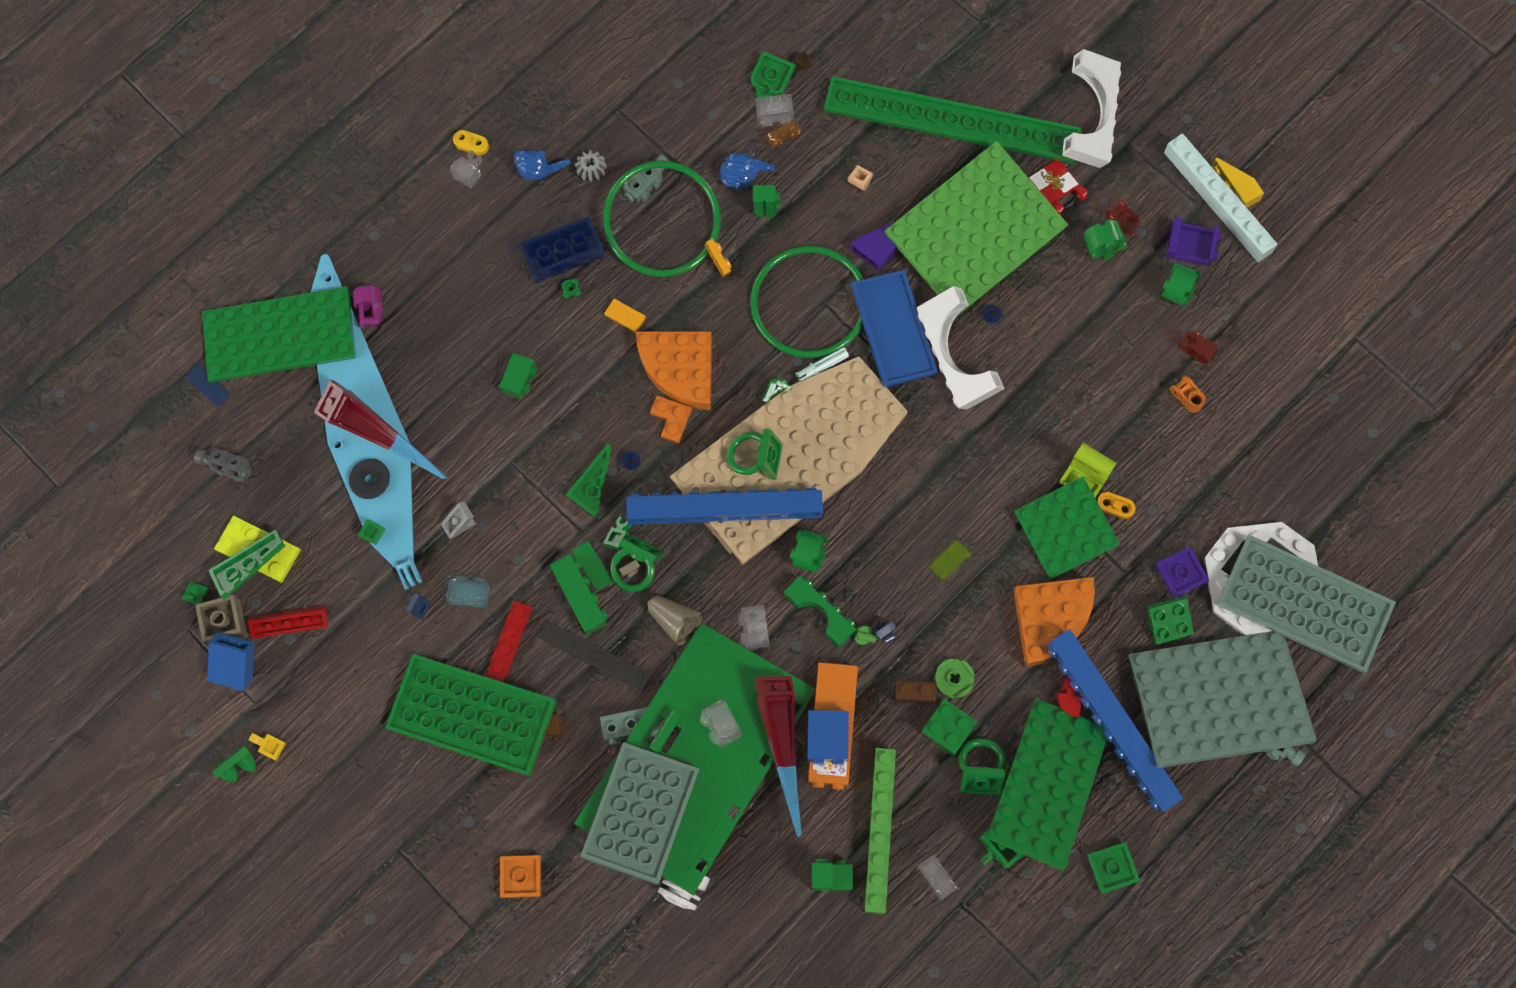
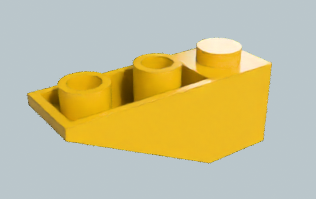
[1211,158,1264,208]

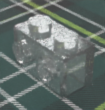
[738,605,770,649]

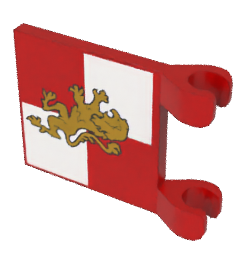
[1028,160,1087,214]

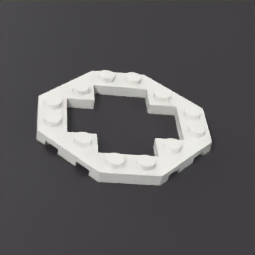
[1203,522,1318,636]

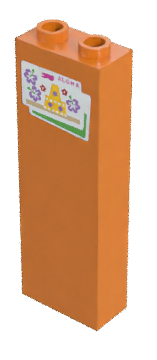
[808,663,858,790]

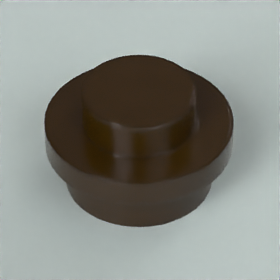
[794,52,811,70]

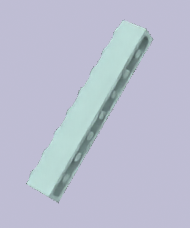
[1164,133,1277,263]

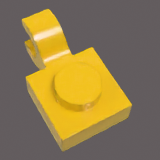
[249,733,286,761]

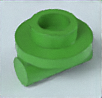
[854,625,876,645]

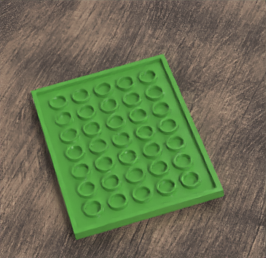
[884,141,1068,317]

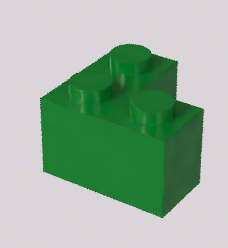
[812,859,853,891]

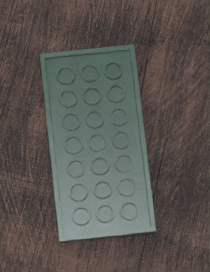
[1217,535,1396,673]

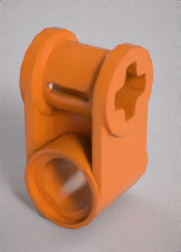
[1170,376,1206,413]

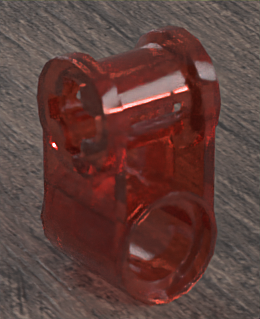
[1105,199,1140,235]
[1179,331,1218,364]

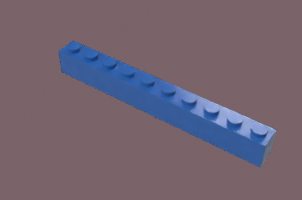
[626,488,823,525]
[1047,629,1184,812]

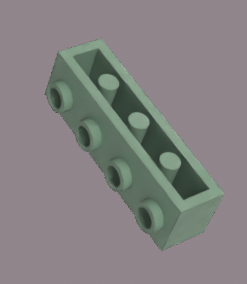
[600,707,679,745]

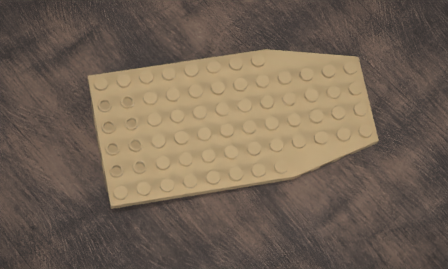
[670,357,908,565]

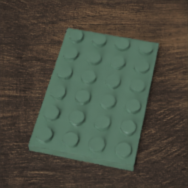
[580,742,699,885]

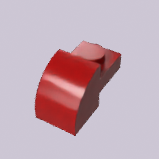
[1056,676,1082,718]

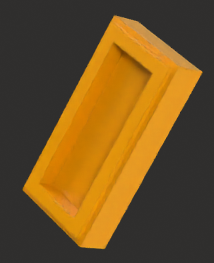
[604,299,646,333]

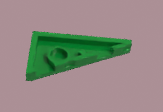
[566,444,612,518]

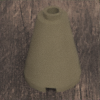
[647,596,702,645]

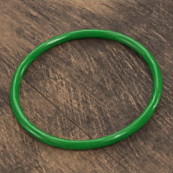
[603,161,721,277]
[750,246,864,358]

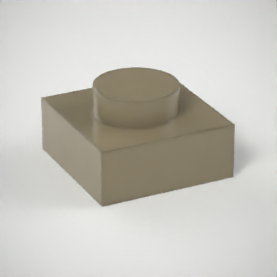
[619,560,640,578]

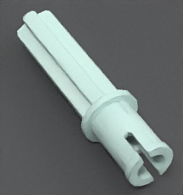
[796,348,849,382]

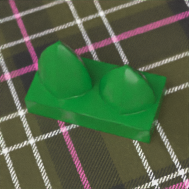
[212,743,256,782]

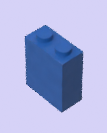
[207,632,255,691]
[808,710,849,765]

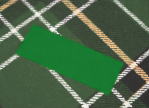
[572,541,613,592]

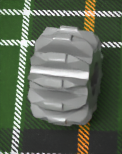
[575,150,606,182]

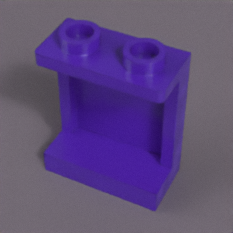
[1165,217,1221,267]

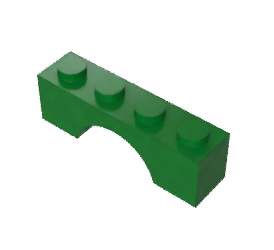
[784,576,856,649]

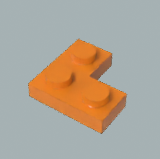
[650,396,692,444]

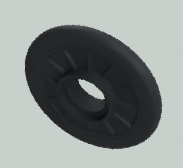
[349,459,390,499]

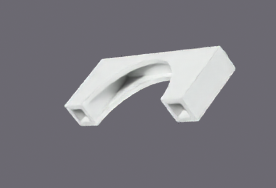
[1062,49,1121,168]
[917,286,1004,410]

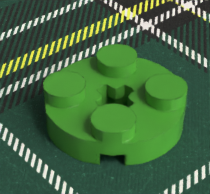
[935,659,974,699]

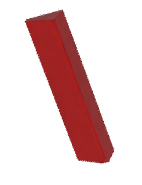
[247,605,329,639]

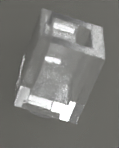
[450,150,482,189]

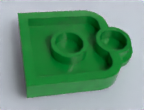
[751,52,796,101]

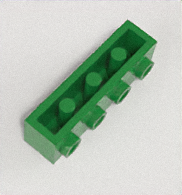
[550,554,608,636]

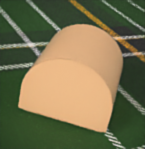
[848,165,873,191]

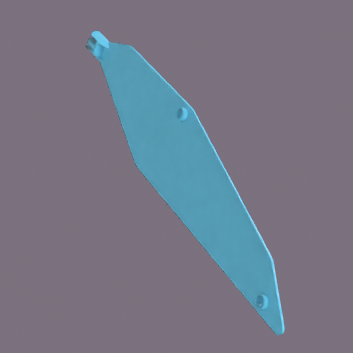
[311,254,422,590]

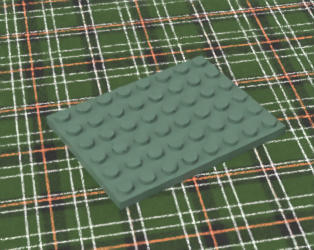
[1128,631,1317,768]

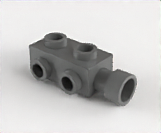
[194,448,251,482]

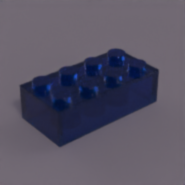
[520,216,605,283]

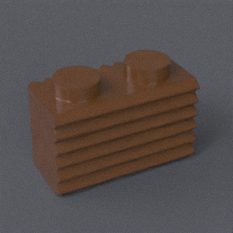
[895,680,937,705]

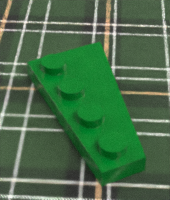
[208,529,285,600]

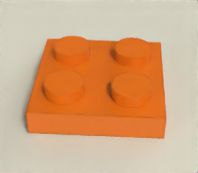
[500,855,541,898]

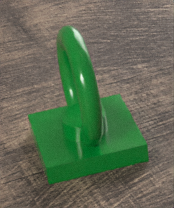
[727,429,783,480]
[610,535,665,592]
[958,738,1006,795]

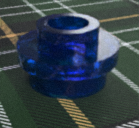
[983,305,1002,323]
[621,452,641,471]

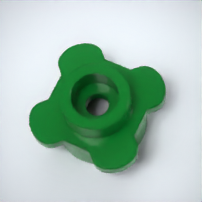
[561,279,581,299]

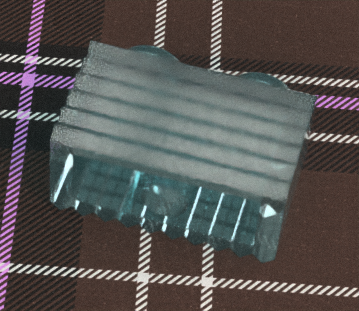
[446,576,490,608]

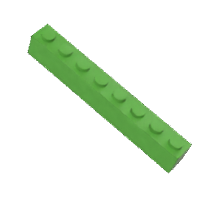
[864,748,896,914]

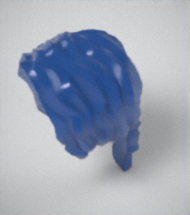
[514,150,571,180]
[719,153,775,190]

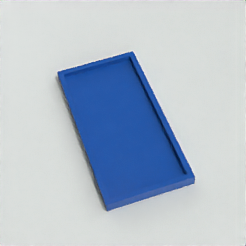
[851,270,938,387]

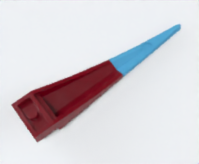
[314,380,447,479]
[754,676,802,837]

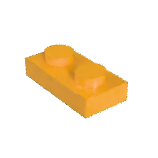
[705,238,731,277]

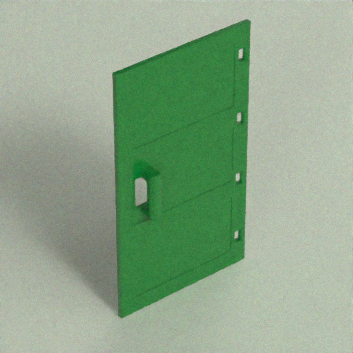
[574,623,816,896]

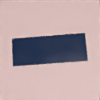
[185,364,231,407]

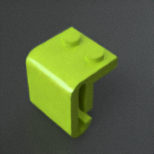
[1059,442,1117,497]

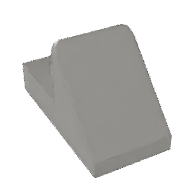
[441,501,475,539]

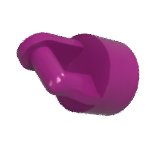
[353,285,383,328]

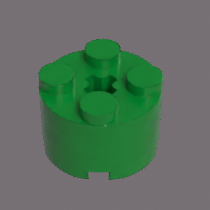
[1084,220,1128,260]
[1161,263,1201,307]
[790,530,828,573]

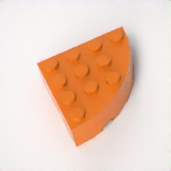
[636,332,712,411]
[1014,577,1095,668]

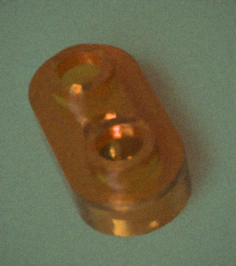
[766,121,801,147]

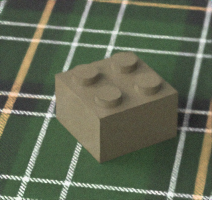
[195,595,247,645]

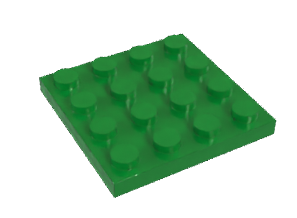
[1014,476,1120,580]

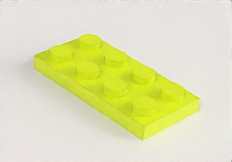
[214,516,301,583]

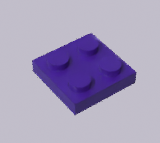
[1155,546,1209,598]

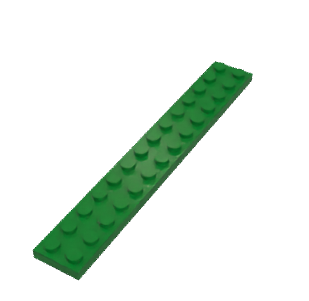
[824,76,1082,164]

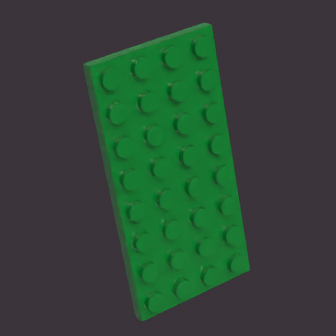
[202,286,356,383]
[385,654,557,776]
[986,698,1107,871]

